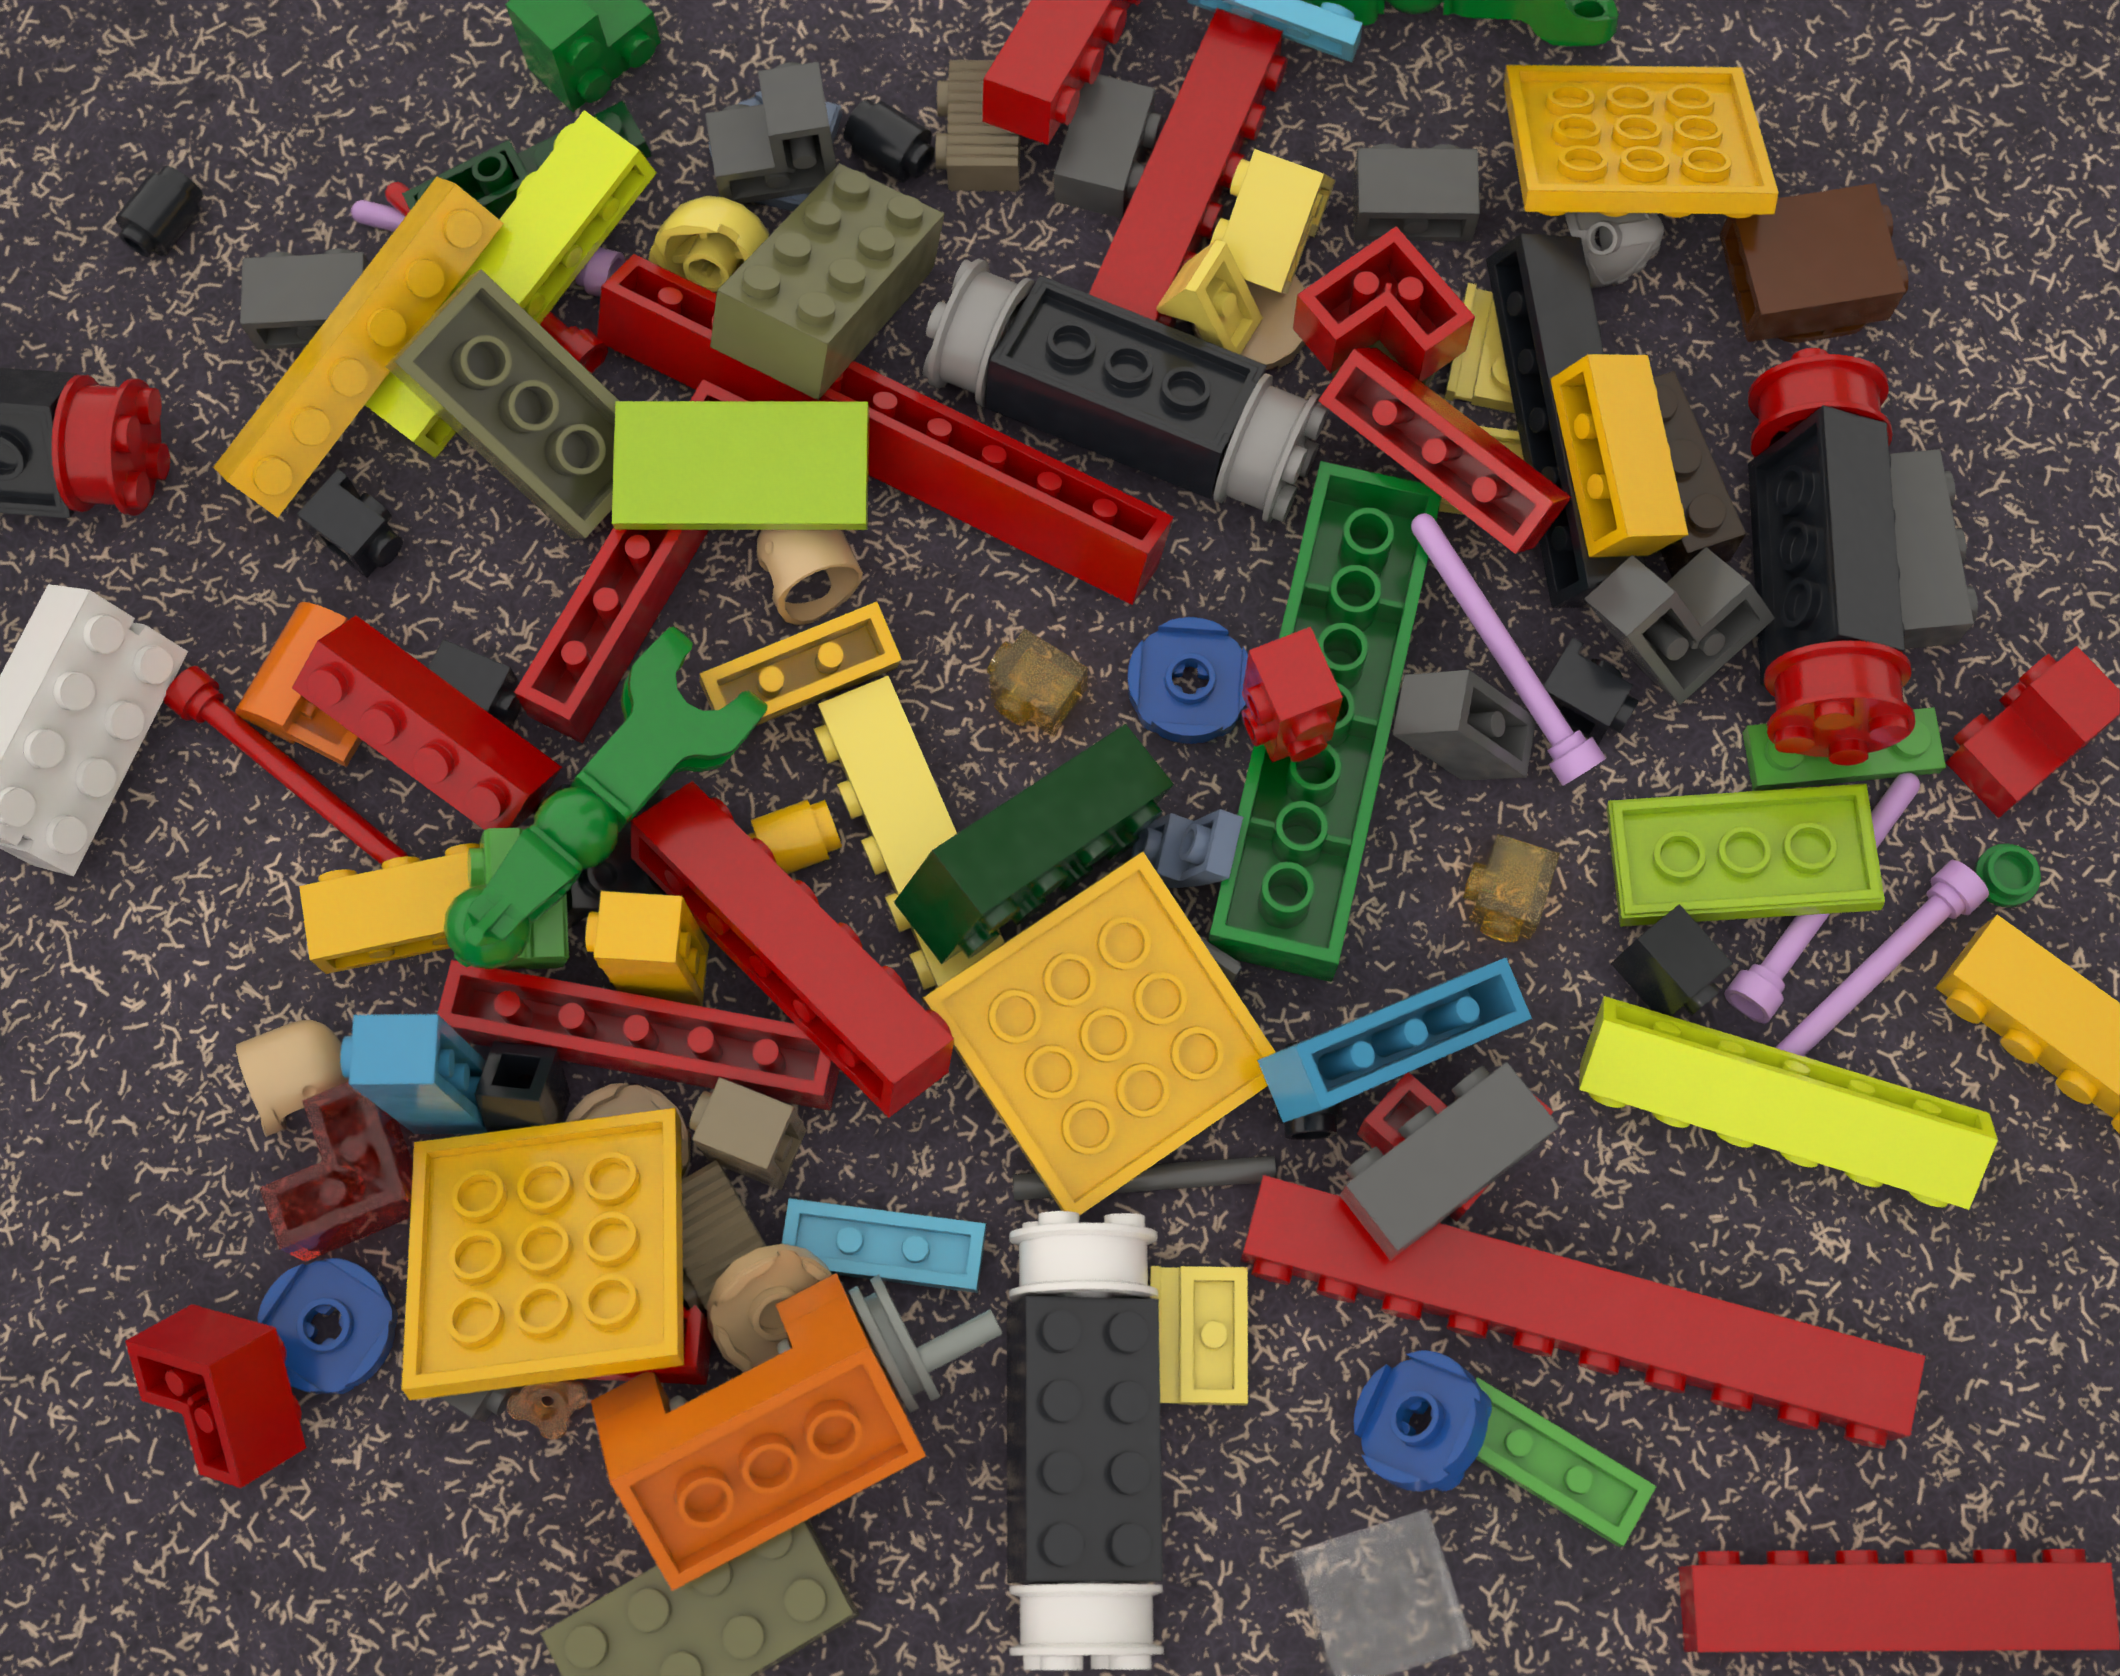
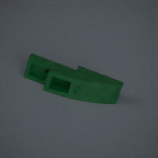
[402,100,652,219]

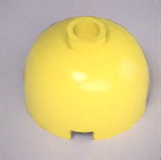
[648,196,770,294]

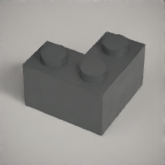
[705,62,836,204]
[1585,547,1775,705]

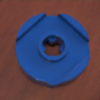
[1127,617,1248,744]
[258,1258,398,1394]
[1353,1351,1492,1492]

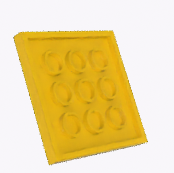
[1504,65,1779,218]
[921,852,1275,1216]
[401,1108,684,1400]

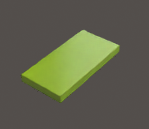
[612,401,869,530]
[1607,784,1885,927]

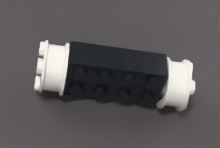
[1007,1211,1164,1670]

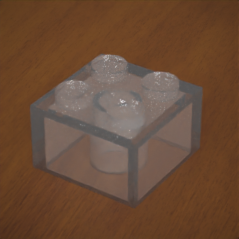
[1289,1509,1474,1676]

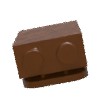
[1719,183,1909,343]

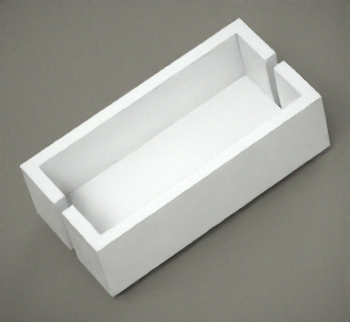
[0,584,188,876]

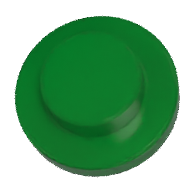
[1974,844,2041,908]

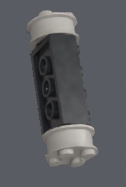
[923,259,1329,523]

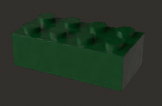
[894,724,1174,964]

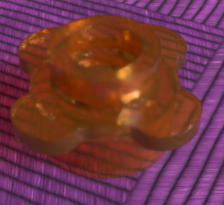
[507,1380,588,1440]

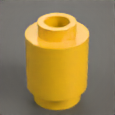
[748,799,842,874]

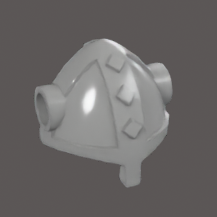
[1565,212,1664,288]

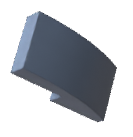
[1131,809,1243,888]

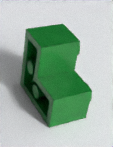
[505,0,661,113]

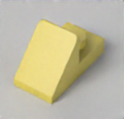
[1156,240,1263,354]

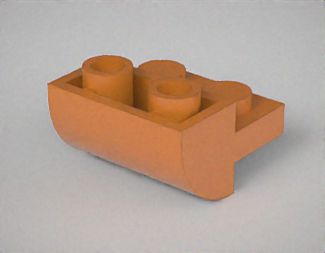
[235,602,362,767]

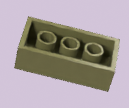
[710,163,945,400]
[385,269,619,539]
[540,1519,860,1676]

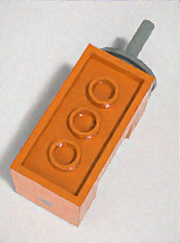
[591,1273,1003,1591]

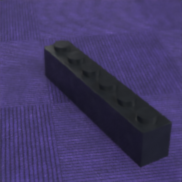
[1486,233,1646,608]

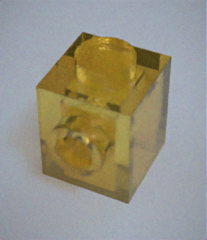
[987,628,1088,736]
[1462,834,1560,942]

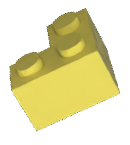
[1210,149,1336,294]

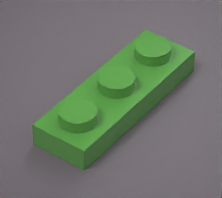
[1743,707,1946,791]
[1475,1377,1657,1547]

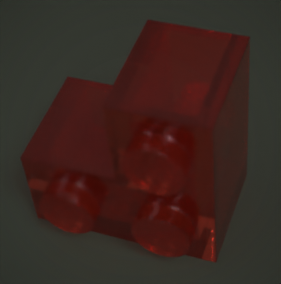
[259,1081,413,1262]

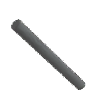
[1012,1156,1277,1201]

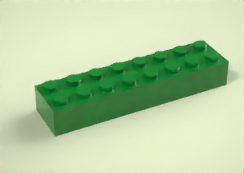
[1208,461,1441,982]

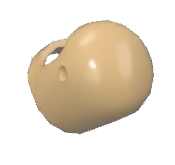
[757,530,863,626]
[236,1020,350,1137]

